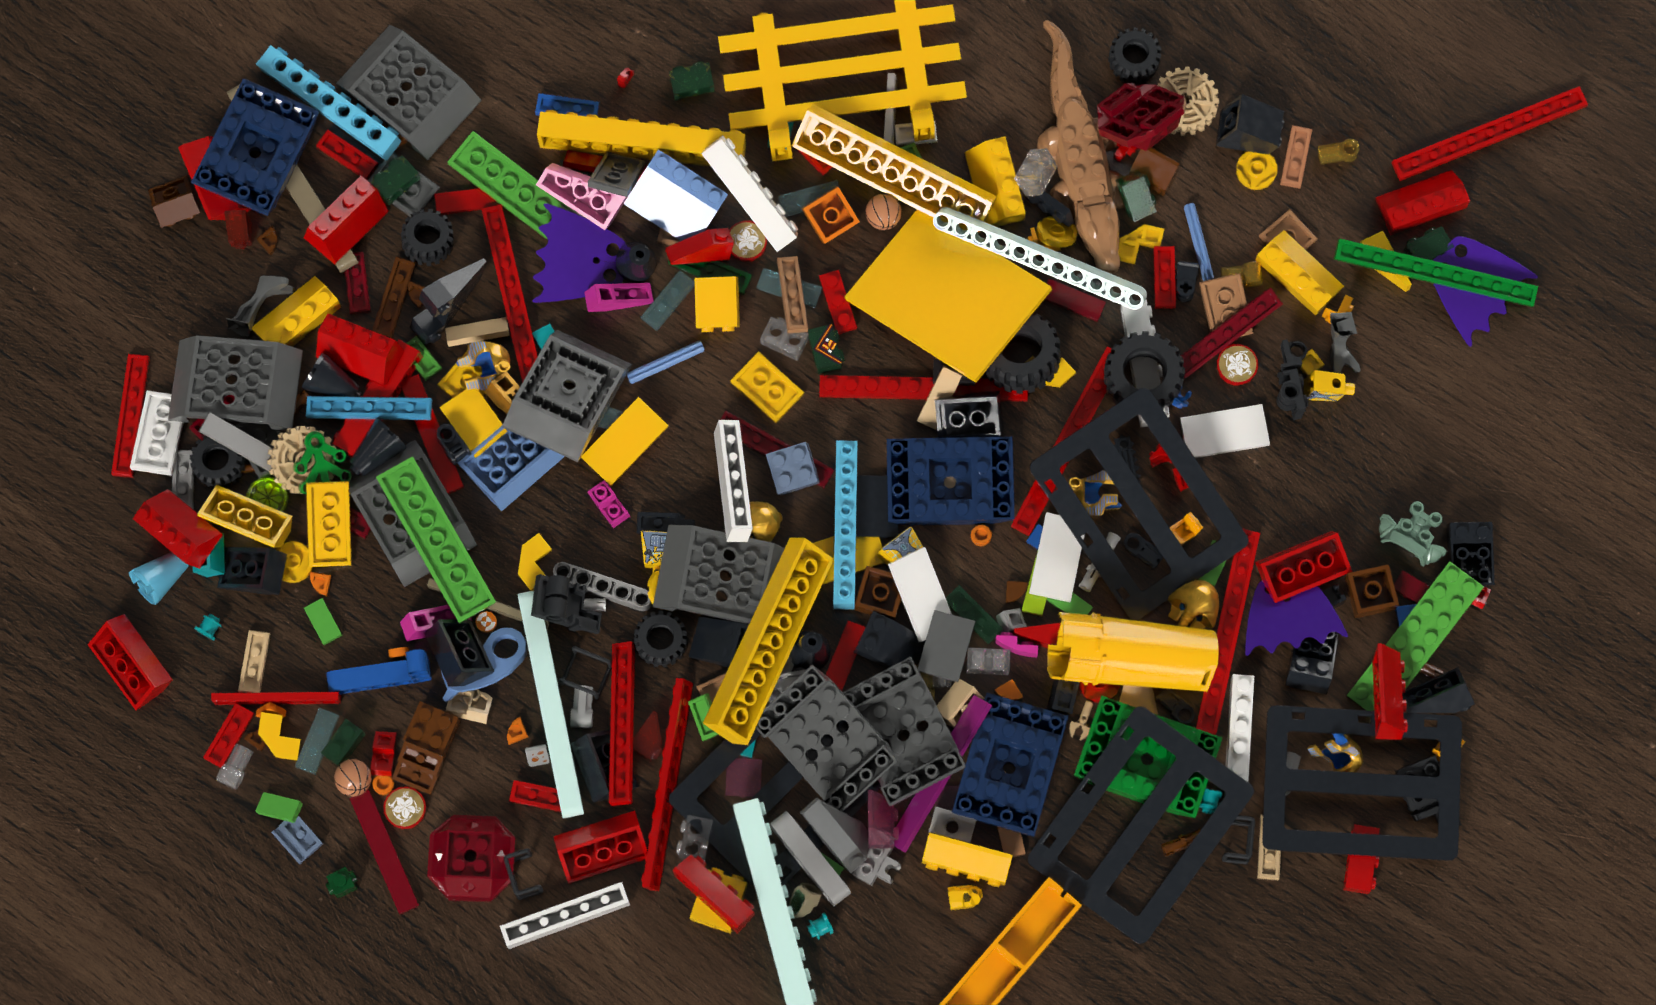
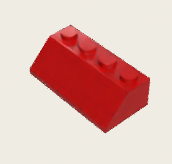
[178,136,251,221]
[1375,170,1470,235]
[304,176,388,264]
[316,313,404,386]
[133,489,223,569]
[1255,531,1353,603]
[87,614,173,710]
[1372,643,1407,740]
[553,810,648,884]
[673,855,755,934]

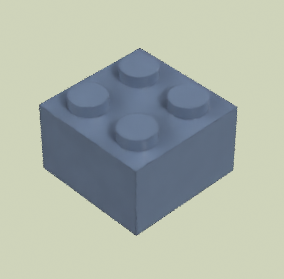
[766,442,820,495]

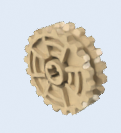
[1158,67,1219,136]
[267,426,338,494]

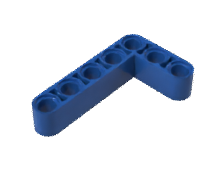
[326,649,432,694]

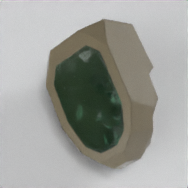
[789,883,822,918]

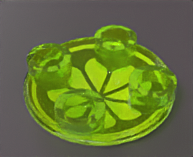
[246,477,288,512]

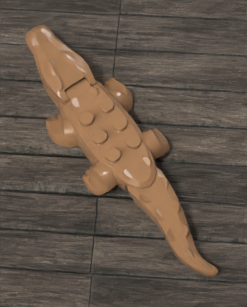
[1037,20,1129,274]

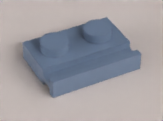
[271,816,323,864]

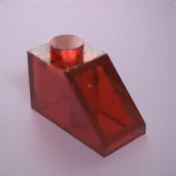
[225,210,252,249]
[633,711,663,762]

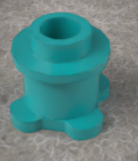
[194,614,222,641]
[1199,789,1223,814]
[807,912,833,940]

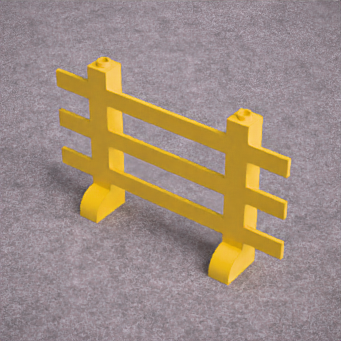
[718,0,967,161]

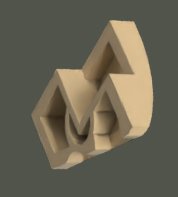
[1119,685,1158,715]
[445,689,492,724]

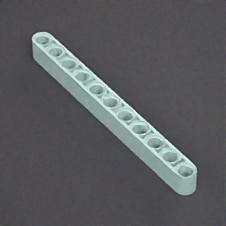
[933,207,1147,309]
[518,590,584,819]

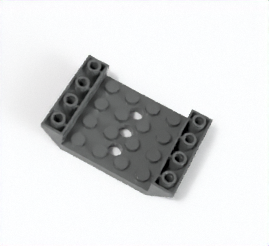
[336,25,482,161]
[168,336,303,430]
[349,440,477,587]
[653,525,785,624]
[843,657,966,807]
[756,665,898,812]

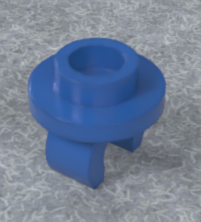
[1172,387,1192,409]

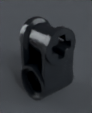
[1176,261,1199,303]
[437,424,472,465]

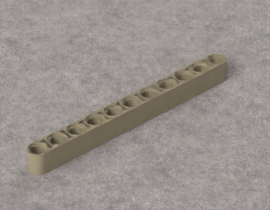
[226,84,358,273]

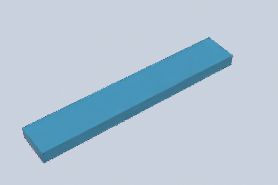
[306,396,432,420]

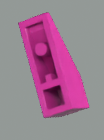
[584,283,654,312]
[400,605,472,641]

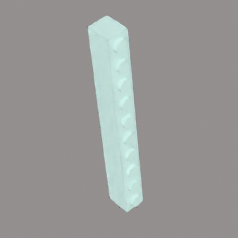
[733,798,817,1005]

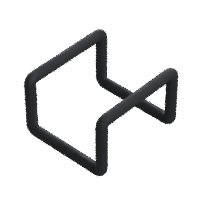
[558,646,612,700]
[1222,815,1255,864]
[504,848,544,900]

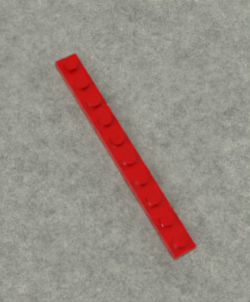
[1391,86,1588,181]
[482,204,538,383]
[1011,346,1111,536]
[819,375,1028,402]
[1196,529,1260,735]
[642,678,693,891]

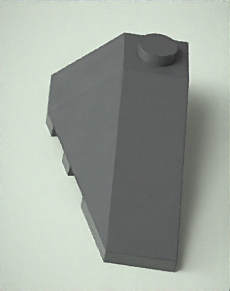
[801,798,871,873]

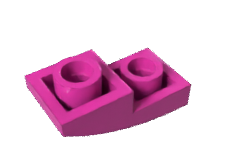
[587,480,630,528]
[995,632,1038,658]

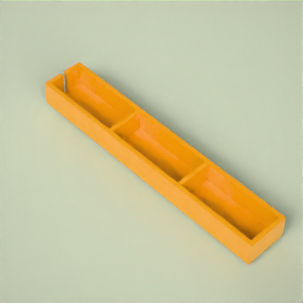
[939,877,1082,1005]

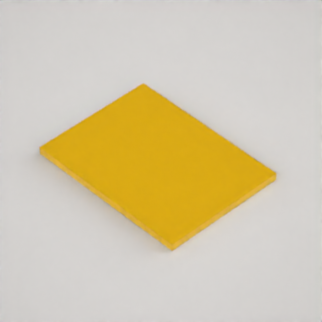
[845,209,1052,383]

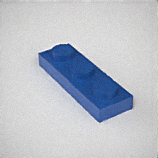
[535,93,600,116]

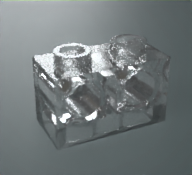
[1014,148,1058,196]
[760,317,809,361]
[966,648,1010,675]
[676,815,713,861]

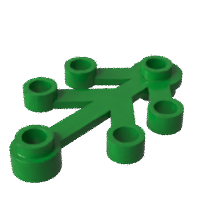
[293,431,352,494]

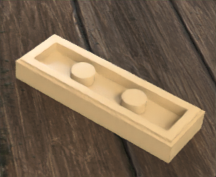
[445,317,509,347]
[917,365,962,430]
[238,630,271,693]
[1257,814,1281,880]

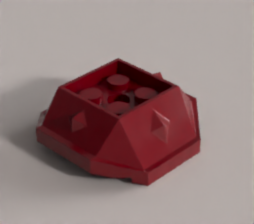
[1097,83,1186,151]
[427,815,516,902]

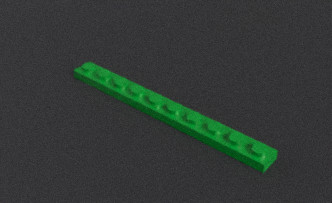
[1334,238,1538,307]

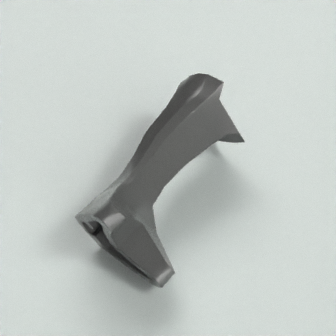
[226,276,295,336]
[1330,312,1361,374]

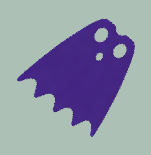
[533,203,626,303]
[1433,236,1537,347]
[1245,580,1348,656]

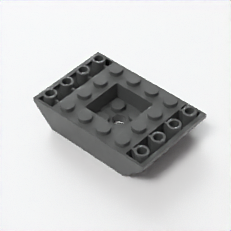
[502,330,632,462]

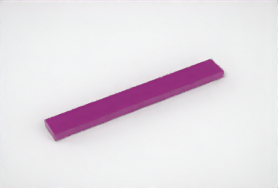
[887,695,992,853]

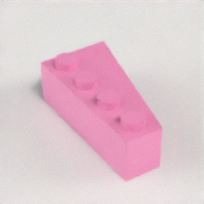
[536,163,631,230]

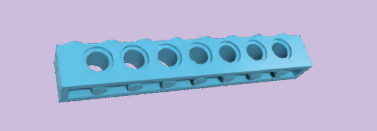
[256,45,401,161]
[833,441,857,610]

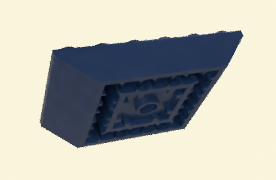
[191,78,319,216]
[887,437,1015,525]
[952,693,1068,837]

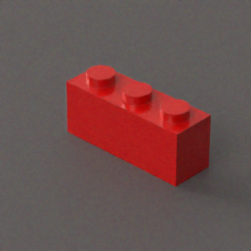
[1343,824,1380,894]

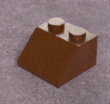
[1129,148,1180,196]
[148,175,200,228]

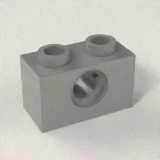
[929,807,976,843]

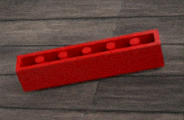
[332,340,423,457]

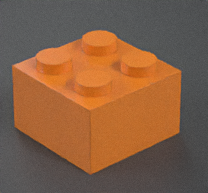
[801,186,860,244]

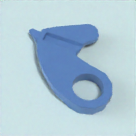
[441,628,527,702]

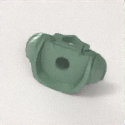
[1379,501,1447,567]

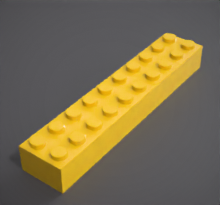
[791,104,997,234]
[537,110,746,166]
[703,538,834,745]

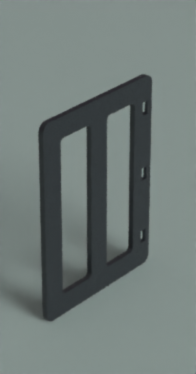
[1030,388,1248,620]
[669,667,881,888]
[1262,705,1462,861]
[1028,706,1254,944]

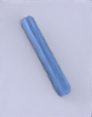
[1184,203,1214,281]
[627,341,704,384]

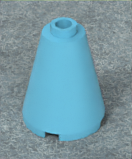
[129,552,189,605]

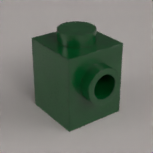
[325,867,358,899]

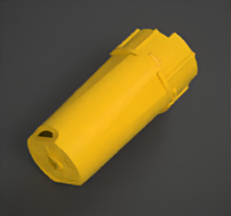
[1047,612,1218,692]

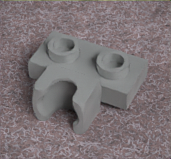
[853,838,901,886]

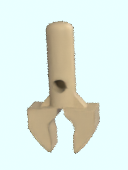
[1069,701,1093,741]

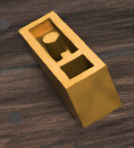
[485,372,520,413]

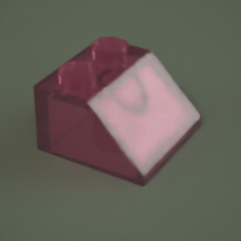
[868,790,898,849]

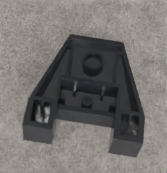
[410,258,486,346]

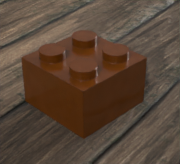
[1345,564,1399,619]
[855,566,902,621]
[403,701,461,759]

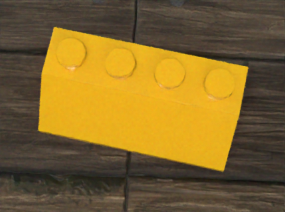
[965,137,1026,227]
[1255,230,1344,316]
[252,276,341,347]
[197,485,293,548]
[922,833,1013,887]

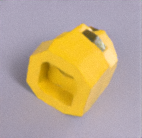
[948,885,983,910]

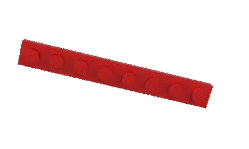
[609,641,635,806]

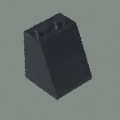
[1216,94,1284,154]

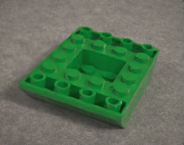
[1074,696,1222,818]

